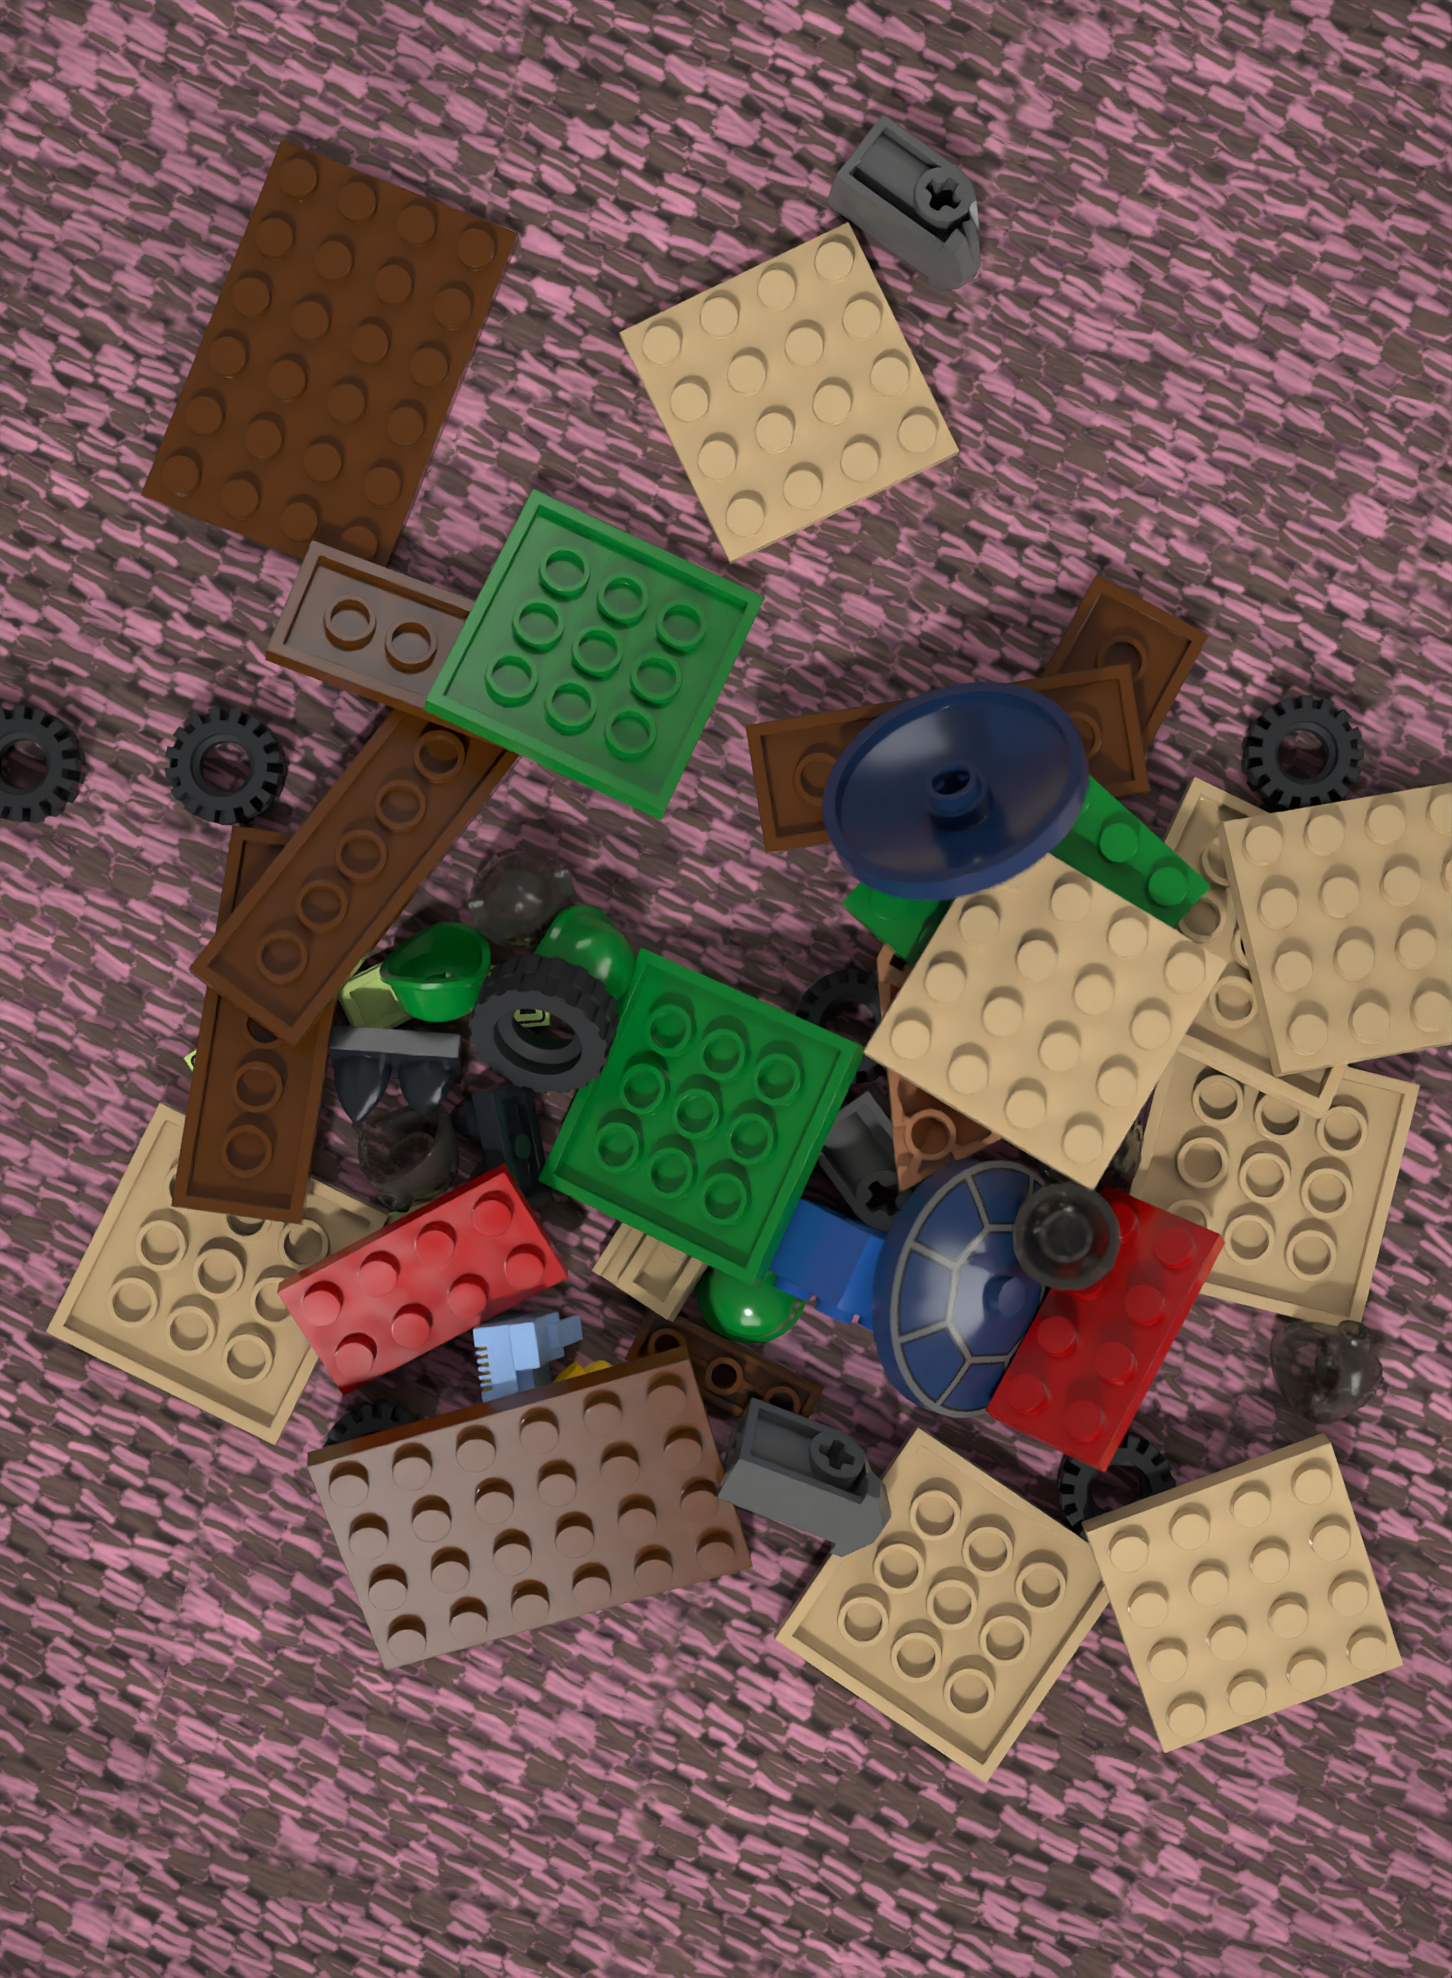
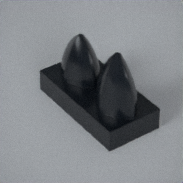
[329,1025,464,1124]
[445,1079,554,1209]

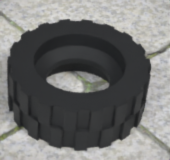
[468,954,619,1093]

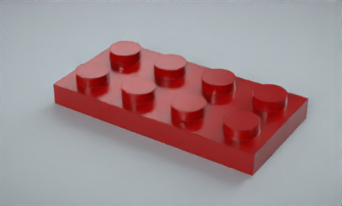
[277,1163,568,1396]
[985,1185,1225,1473]

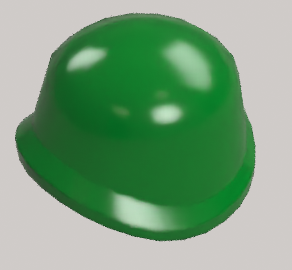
[534,904,635,1002]
[379,922,491,1022]
[696,1266,806,1343]

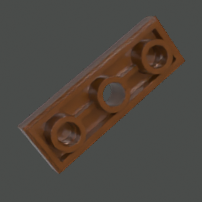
[625,1309,824,1419]

